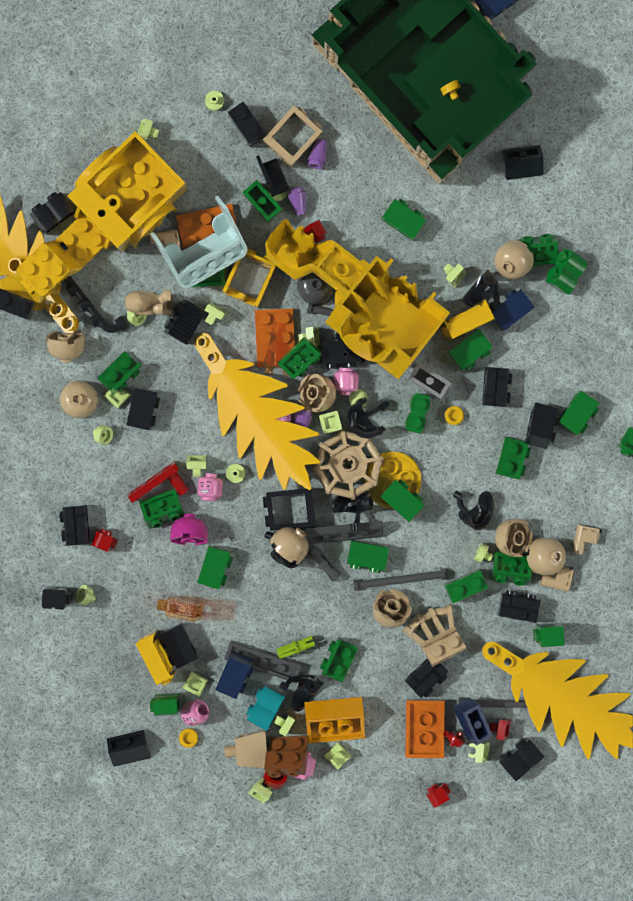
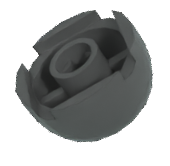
[297,273,334,305]

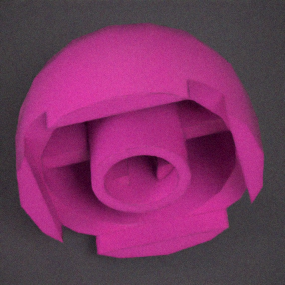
[170,514,208,545]

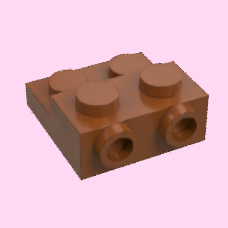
[264,736,309,778]

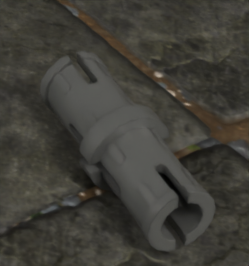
[308,545,341,582]

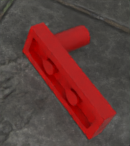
[127,461,189,503]

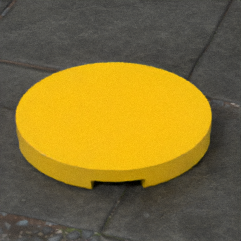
[364,451,421,509]

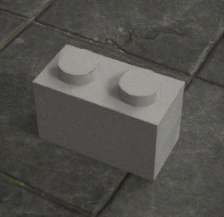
[407,363,451,400]

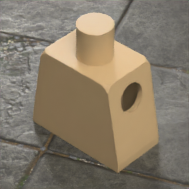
[224,729,267,768]

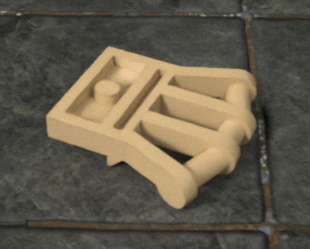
[402,605,466,667]

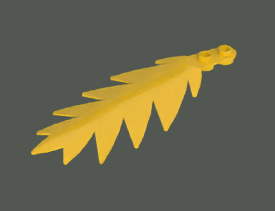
[0,194,79,333]
[195,333,321,490]
[482,642,633,759]

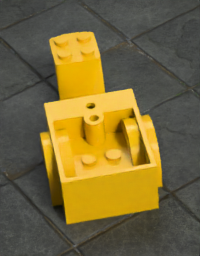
[14,131,188,303]
[265,219,450,380]

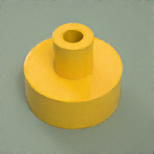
[440,80,461,100]

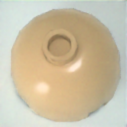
[494,240,534,280]
[46,331,85,363]
[298,374,336,412]
[60,380,99,419]
[495,519,533,557]
[270,527,309,565]
[527,538,566,576]
[372,589,412,628]

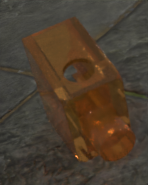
[157,596,204,622]

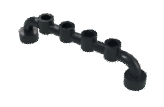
[60,242,130,333]

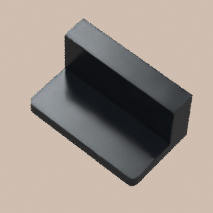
[502,145,544,180]
[256,155,290,197]
[107,730,151,767]

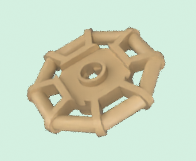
[312,429,384,500]

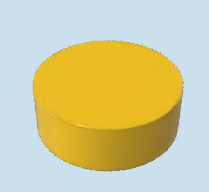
[444,406,464,425]
[179,728,198,748]

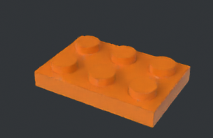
[176,204,237,250]
[255,308,295,368]
[405,699,445,758]

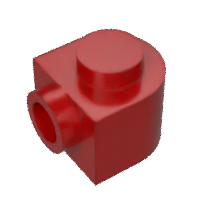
[303,219,327,243]
[91,529,118,552]
[263,772,287,789]
[425,783,451,808]

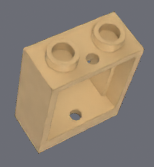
[263,106,322,168]

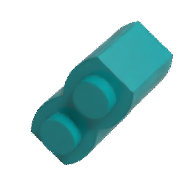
[246,685,286,731]

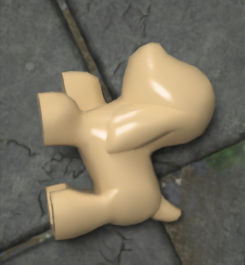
[125,290,172,316]

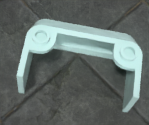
[151,196,247,288]

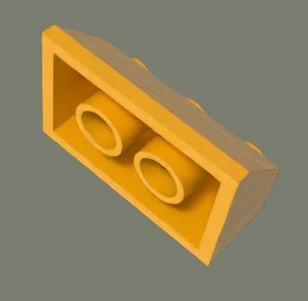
[304,697,365,744]

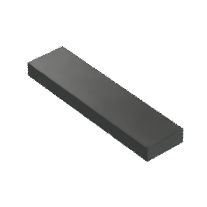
[306,521,383,544]
[224,641,303,683]

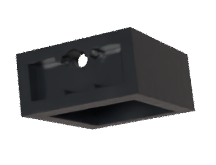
[263,488,316,531]

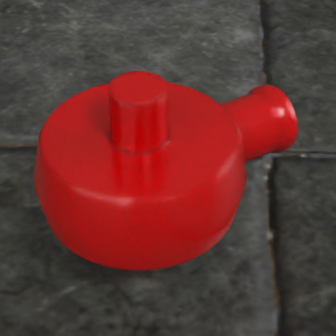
[443,730,465,747]

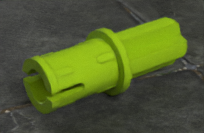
[276,635,315,659]

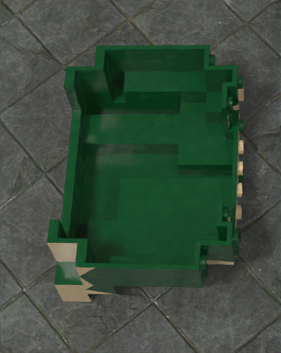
[311,0,537,184]

